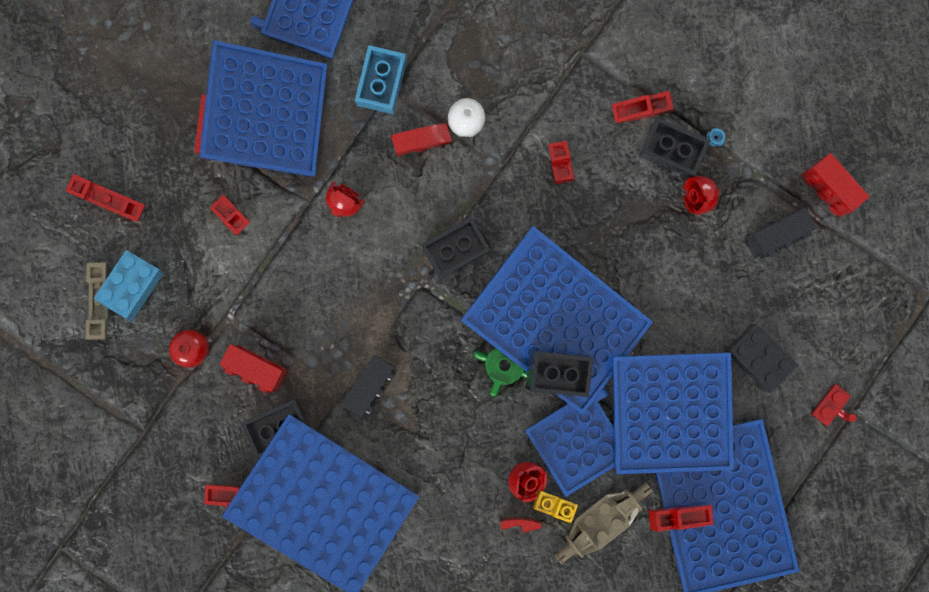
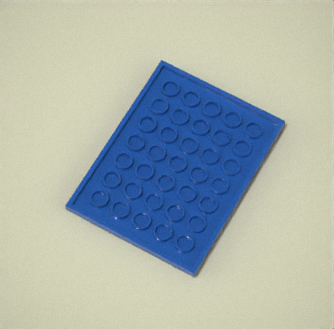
[460,226,653,415]
[222,414,419,592]
[655,419,799,592]

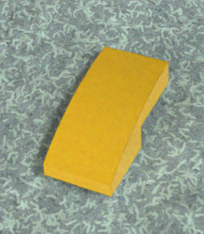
[532,490,578,523]

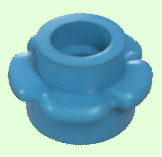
[706,128,725,147]

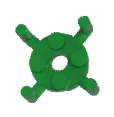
[474,348,527,396]

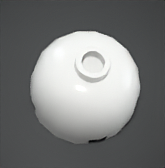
[448,98,485,137]

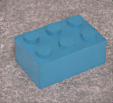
[355,45,407,115]
[93,250,163,322]

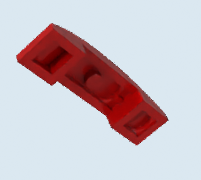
[66,174,146,222]

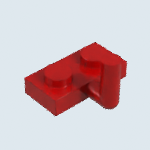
[810,384,857,426]

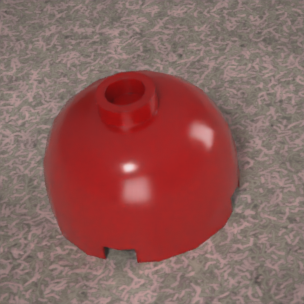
[683,176,719,215]
[326,181,365,217]
[169,330,209,368]
[508,462,547,502]

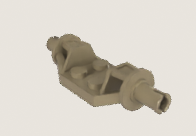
[554,482,653,565]

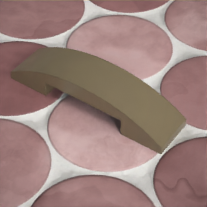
[85,262,110,340]

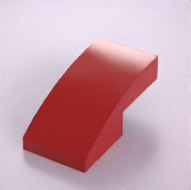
[548,141,574,184]
[210,194,250,235]
[500,517,542,533]

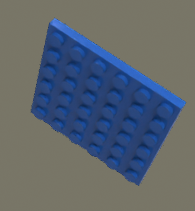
[199,40,327,177]
[612,352,734,474]

